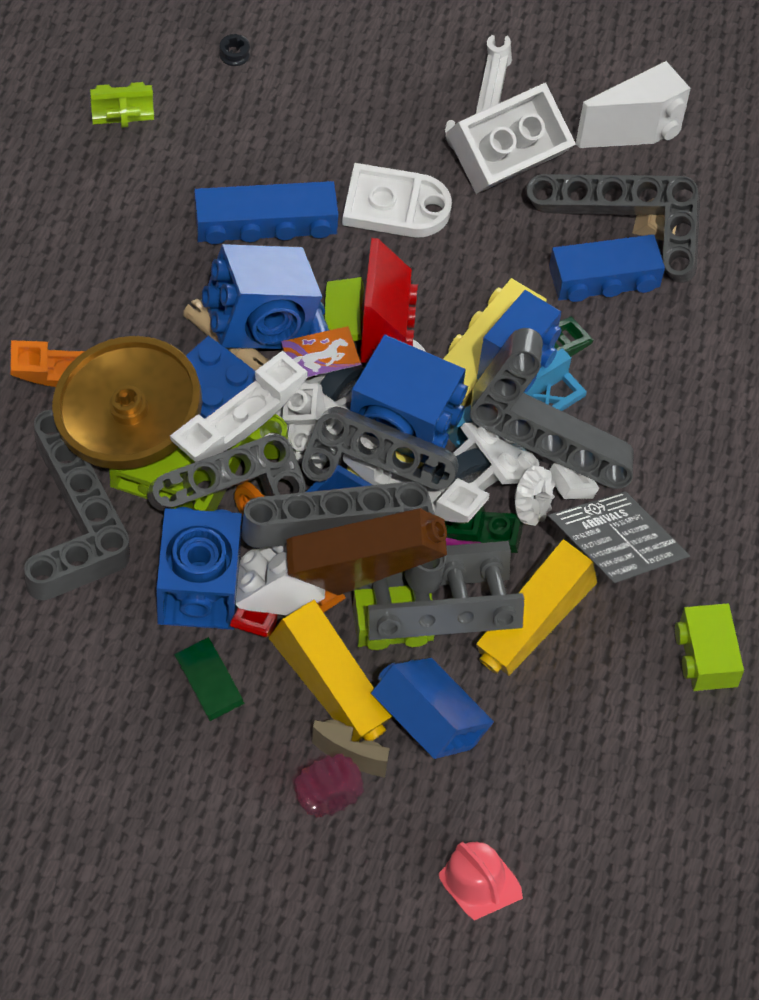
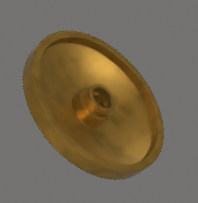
[52,336,202,469]

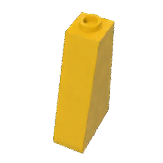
[476,539,597,676]
[269,599,392,742]

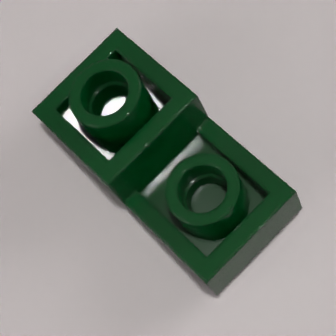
[445,505,523,553]
[174,637,245,721]

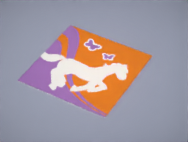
[281,326,361,377]

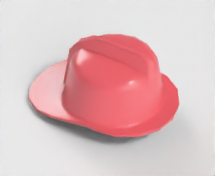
[439,842,523,921]

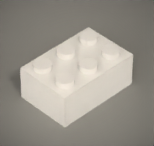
[446,82,576,194]

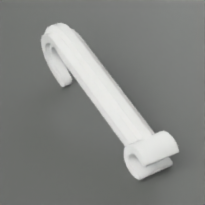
[445,35,512,149]

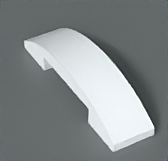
[170,351,308,462]
[343,433,489,522]

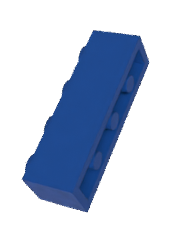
[194,181,338,244]

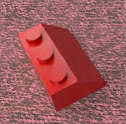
[361,238,418,363]

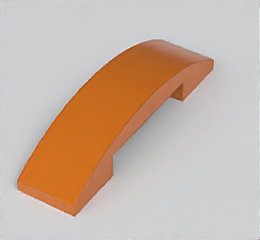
[10,340,85,387]

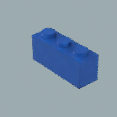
[549,234,665,302]

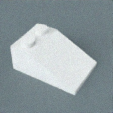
[576,61,691,148]

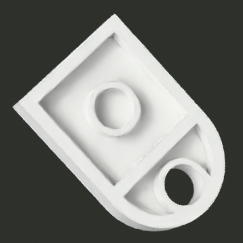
[342,163,452,237]

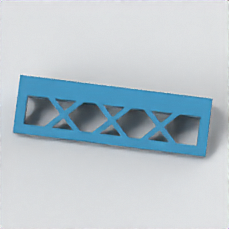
[447,348,587,449]

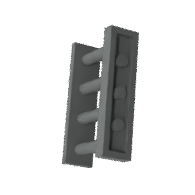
[358,541,524,640]

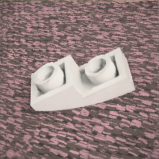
[282,383,326,464]

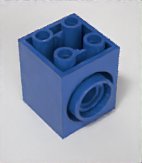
[202,244,322,349]
[350,334,468,464]
[157,507,242,630]

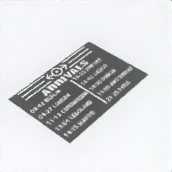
[548,491,690,583]

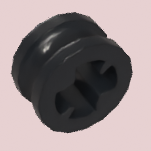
[219,34,250,66]

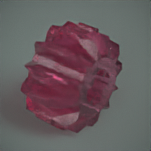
[294,754,364,818]

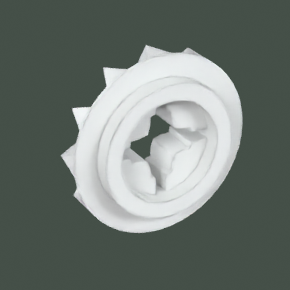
[515,466,555,526]

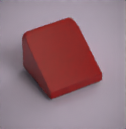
[230,608,278,638]

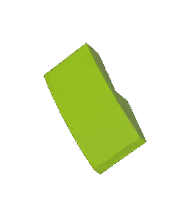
[325,277,364,341]

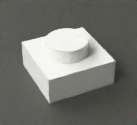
[549,463,599,499]

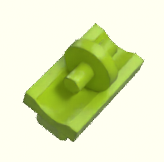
[90,82,154,128]

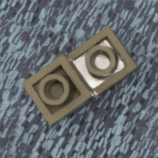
[312,720,390,777]

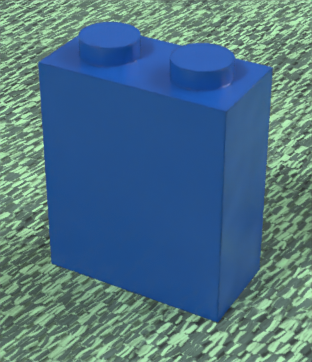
[371,658,494,759]

